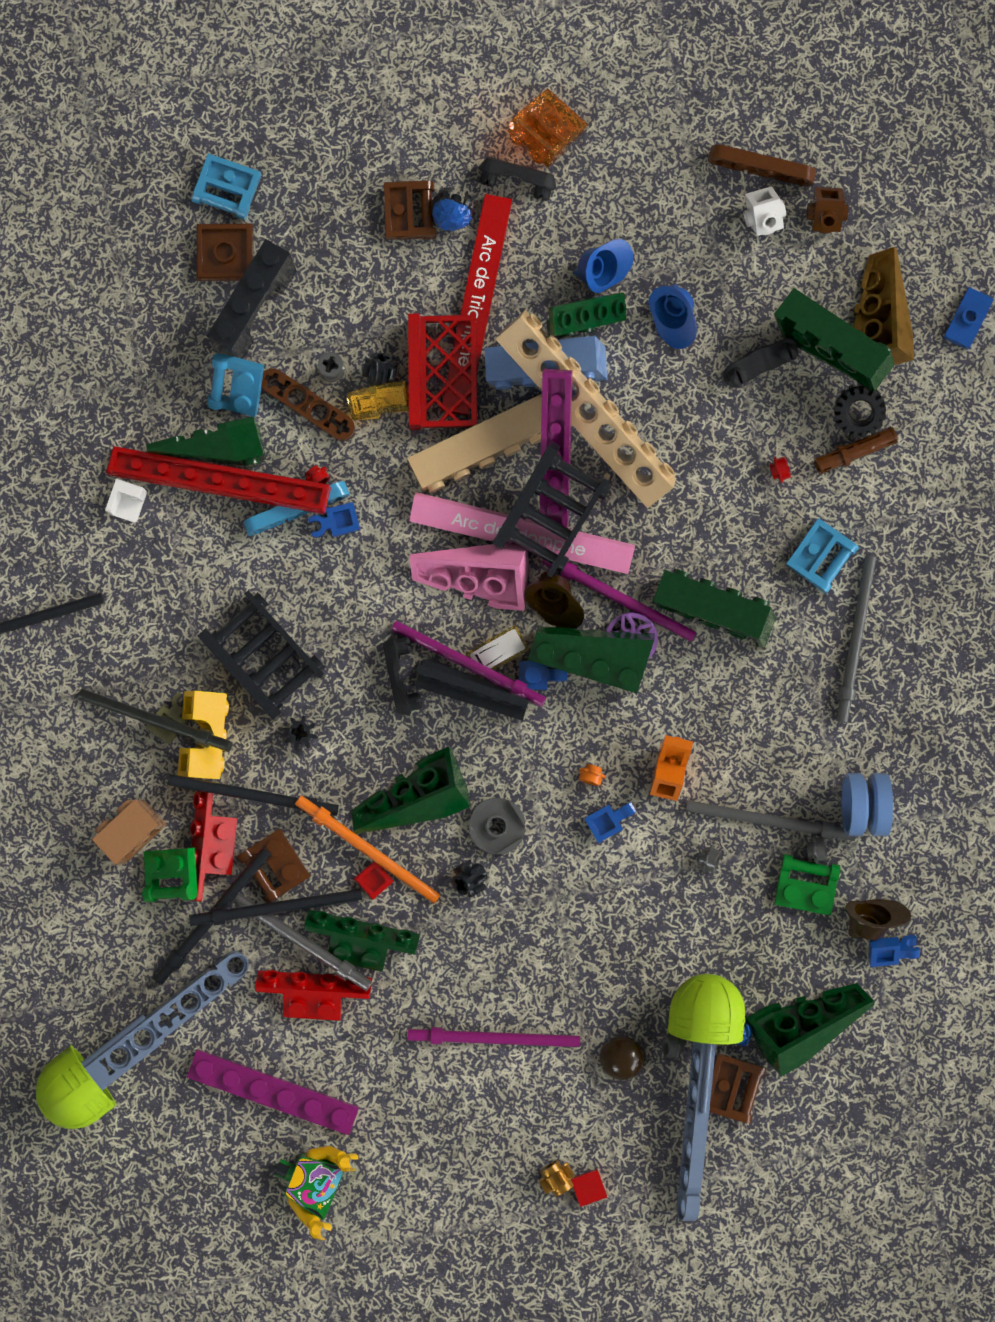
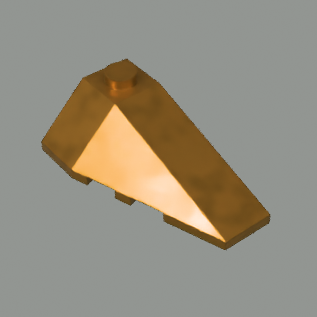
[853,247,914,366]

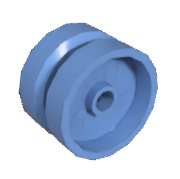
[842,773,893,836]

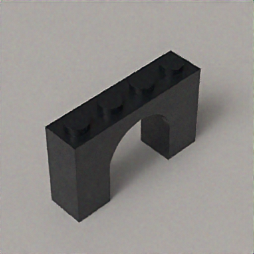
[207,239,297,359]

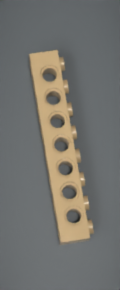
[496,310,676,508]

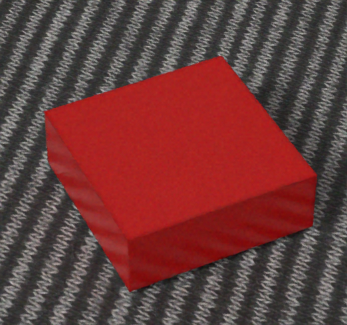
[354,861,394,900]
[571,1168,607,1207]

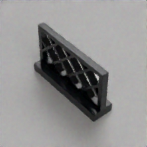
[415,659,529,721]

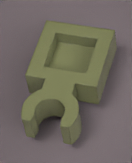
[146,692,186,746]

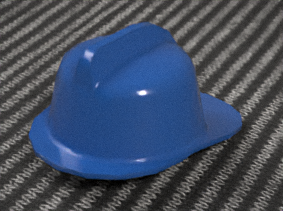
[573,239,633,293]
[648,284,697,349]

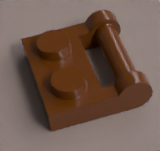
[384,180,436,240]
[237,828,311,903]
[709,1053,767,1124]

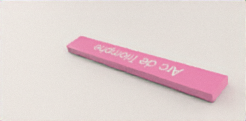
[409,492,635,574]

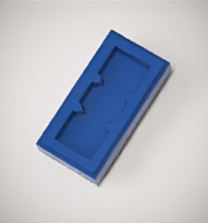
[943,287,994,350]

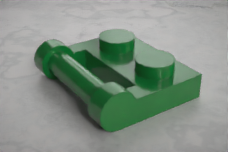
[142,848,197,903]
[774,854,840,916]

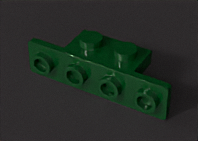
[546,292,626,337]
[303,910,420,972]

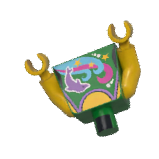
[274,1146,358,1240]

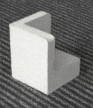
[105,479,147,523]

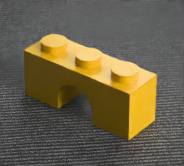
[177,691,229,779]

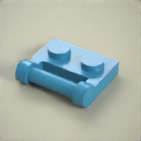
[192,153,261,220]
[207,353,264,417]
[785,518,859,594]

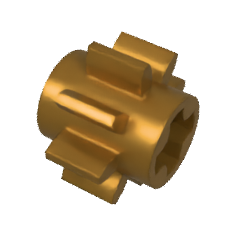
[539,1160,575,1197]

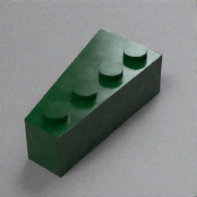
[774,288,895,392]
[653,569,777,649]
[528,626,655,694]

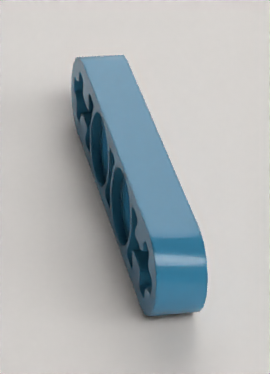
[243,481,350,536]

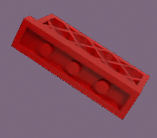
[408,313,477,430]

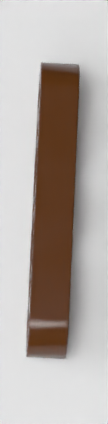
[708,144,816,187]
[261,368,355,441]

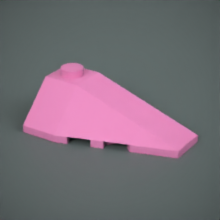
[409,544,529,611]

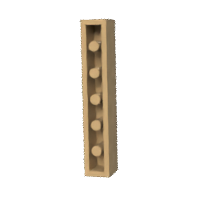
[407,394,572,493]

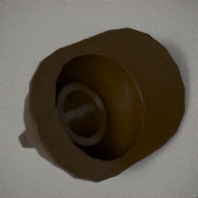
[525,572,585,629]
[845,899,911,941]

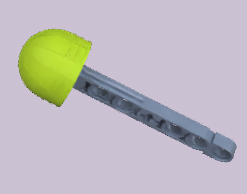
[36,951,249,1129]
[668,974,745,1221]

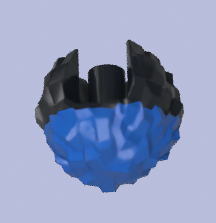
[431,187,474,231]

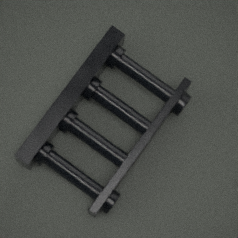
[492,441,612,578]
[197,590,326,721]

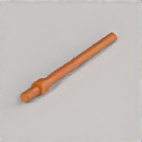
[295,795,440,904]

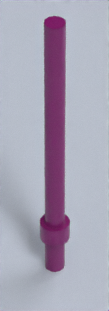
[542,560,696,642]
[391,620,546,707]
[408,1027,580,1047]

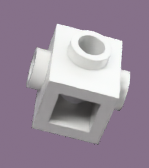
[743,186,786,236]

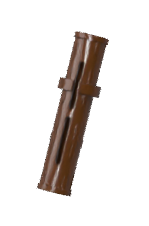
[813,426,898,475]

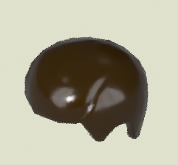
[599,1035,646,1080]

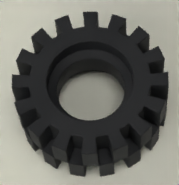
[834,383,886,438]

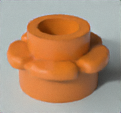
[578,764,606,786]

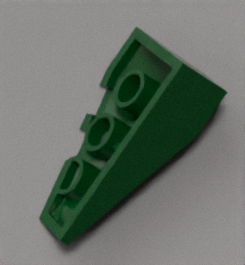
[351,746,471,834]

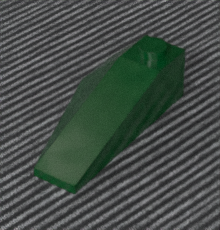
[146,417,266,468]
[746,983,875,1077]

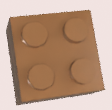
[92,799,167,865]

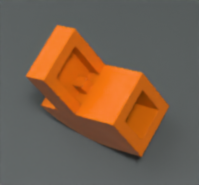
[650,735,693,801]

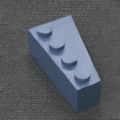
[485,336,608,390]

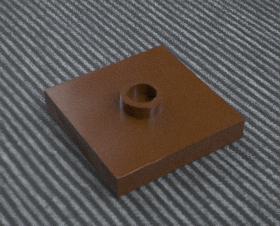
[196,223,254,281]

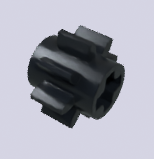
[362,353,398,388]
[283,716,318,751]
[452,860,487,898]

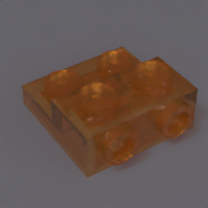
[507,88,588,167]

